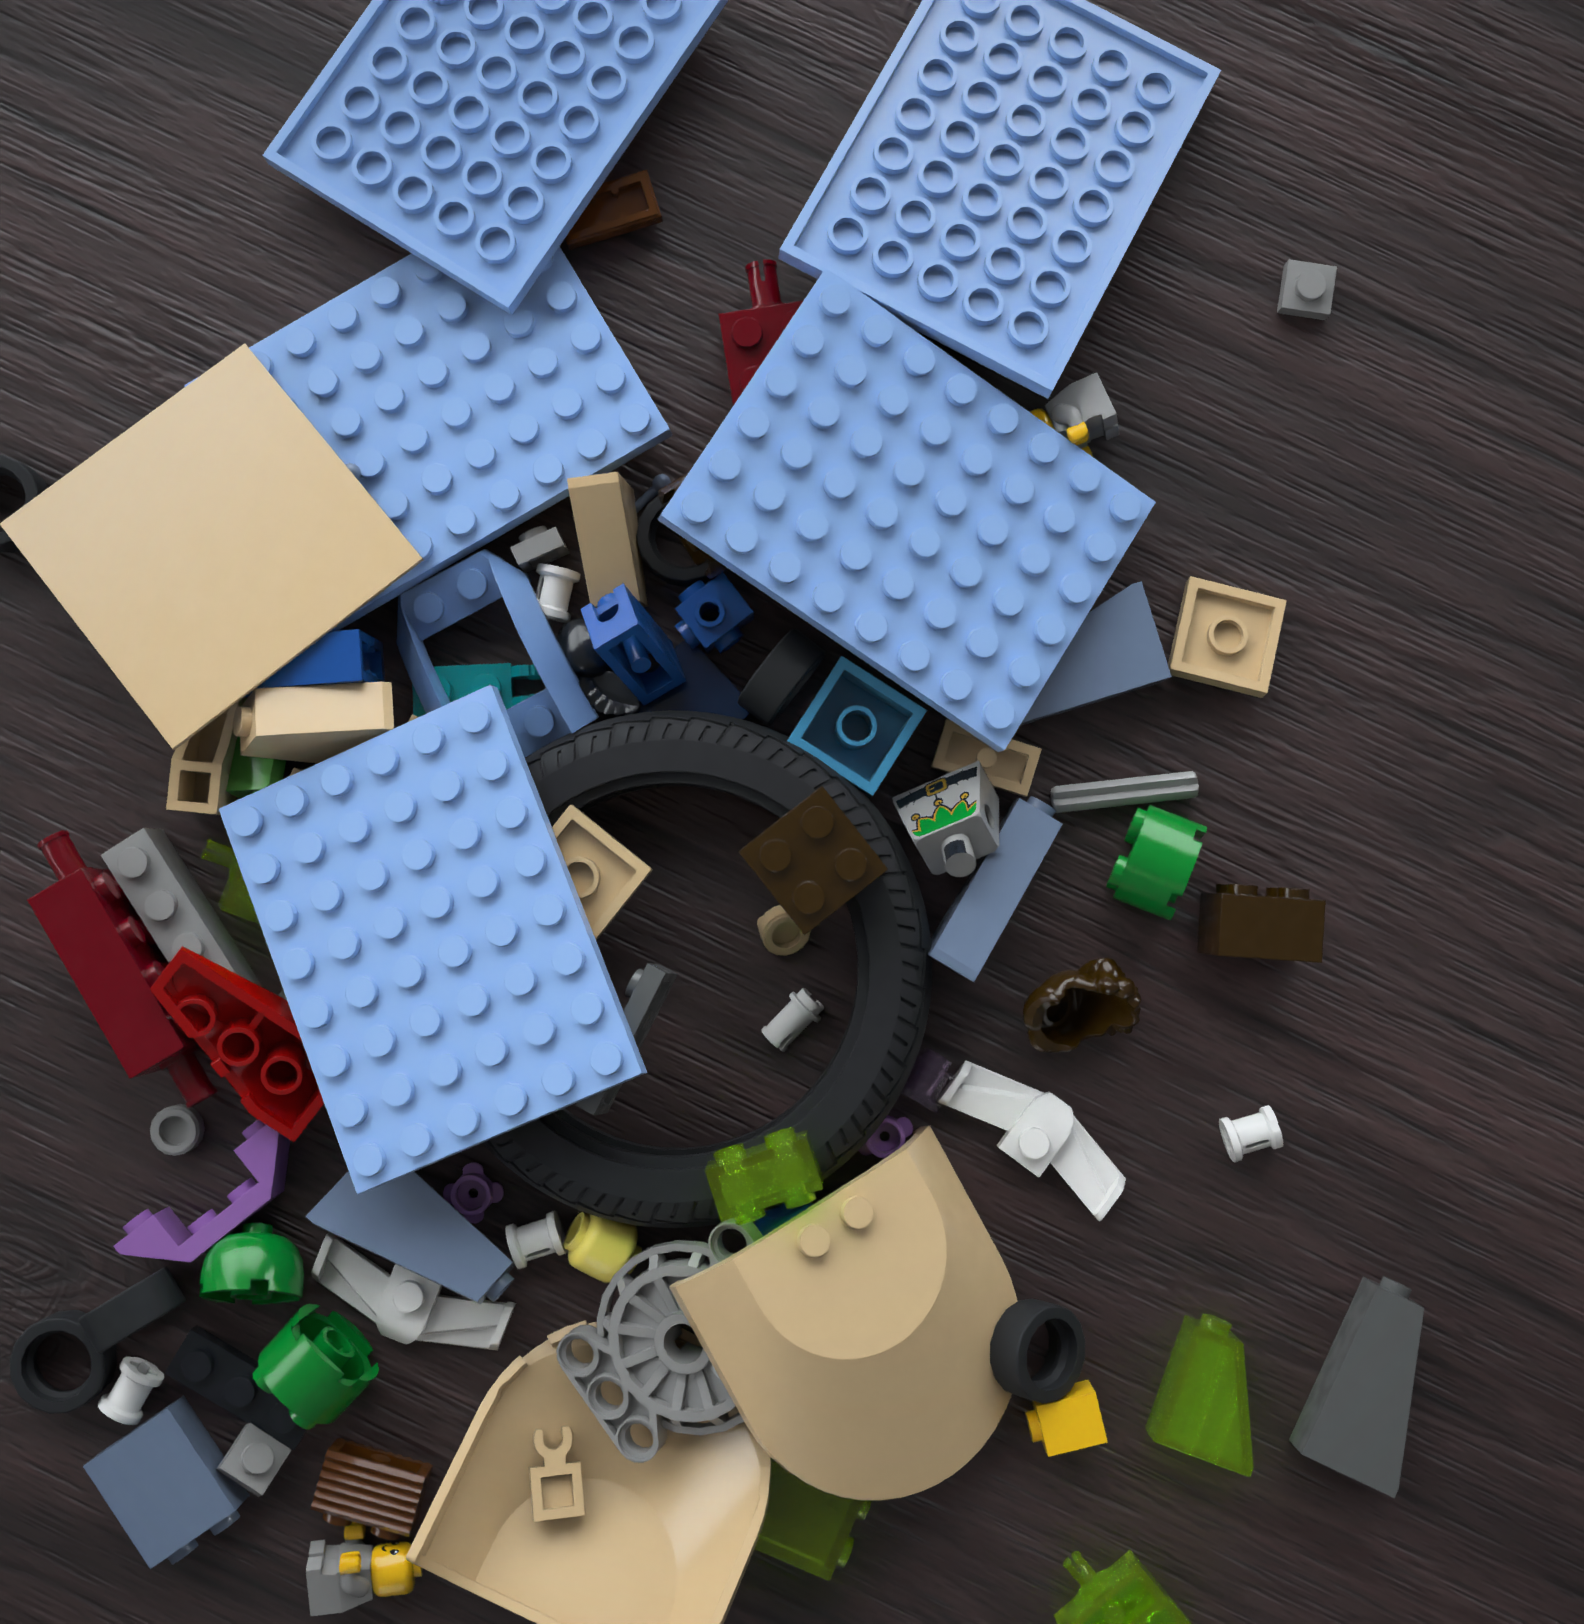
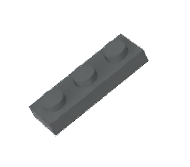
[575,963,678,1116]

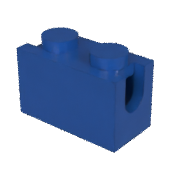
[581,583,686,706]

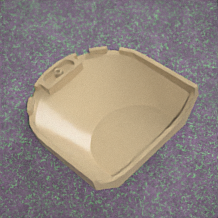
[669,1125,1017,1501]
[406,1320,771,1624]

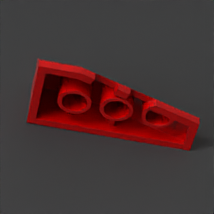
[150,946,324,1142]

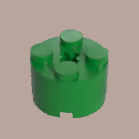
[1106,805,1207,921]
[253,1304,379,1430]

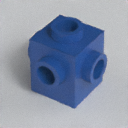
[675,572,754,655]

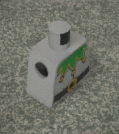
[892,761,999,877]

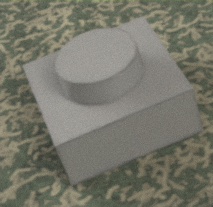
[1277,259,1337,320]
[510,526,570,573]
[216,1423,291,1497]

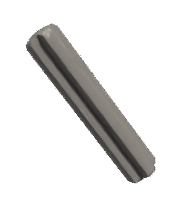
[1050,771,1199,813]

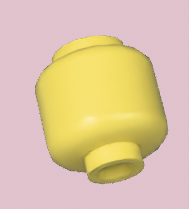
[563,1212,642,1283]

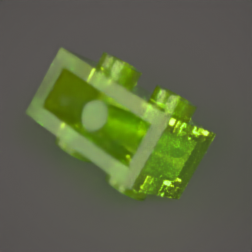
[705,1127,823,1225]

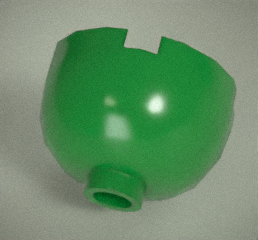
[199,1223,304,1305]

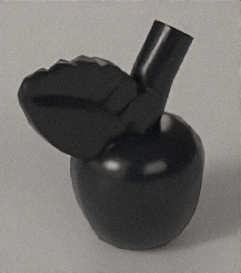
[556,618,641,717]

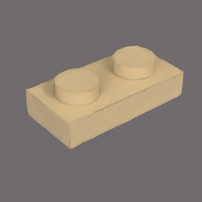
[931,719,1042,797]

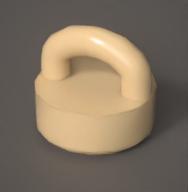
[757,905,810,956]

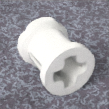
[536,563,581,623]
[1219,1105,1284,1163]
[505,1211,568,1269]
[98,1356,164,1425]

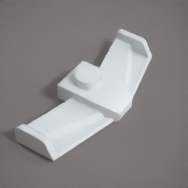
[936,1060,1126,1222]
[311,1232,516,1351]

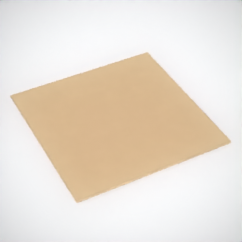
[0,343,423,750]

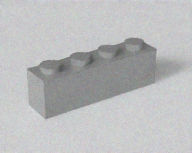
[101,828,263,987]

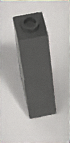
[1289,1276,1424,1499]

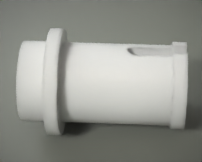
[761,988,824,1052]

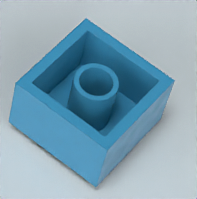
[787,656,927,798]

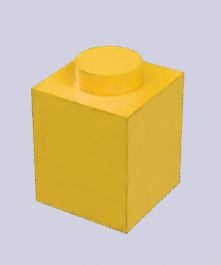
[1025,1380,1108,1457]

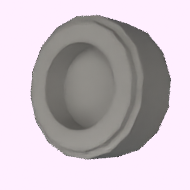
[150,1104,205,1156]

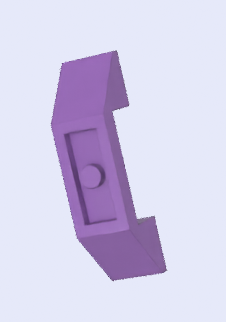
[113,1120,290,1263]

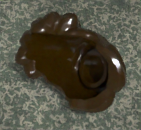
[1023,958,1141,1053]

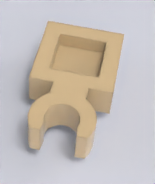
[529,1425,585,1522]

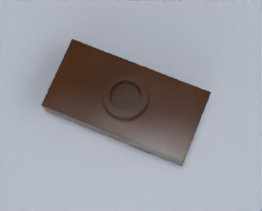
[565,170,663,251]

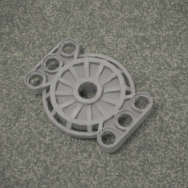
[556,1215,763,1463]

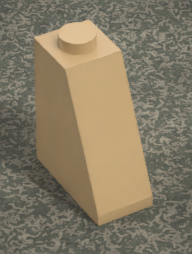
[567,472,648,608]
[233,682,394,763]

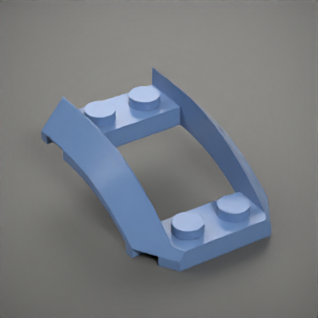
[397,549,599,757]

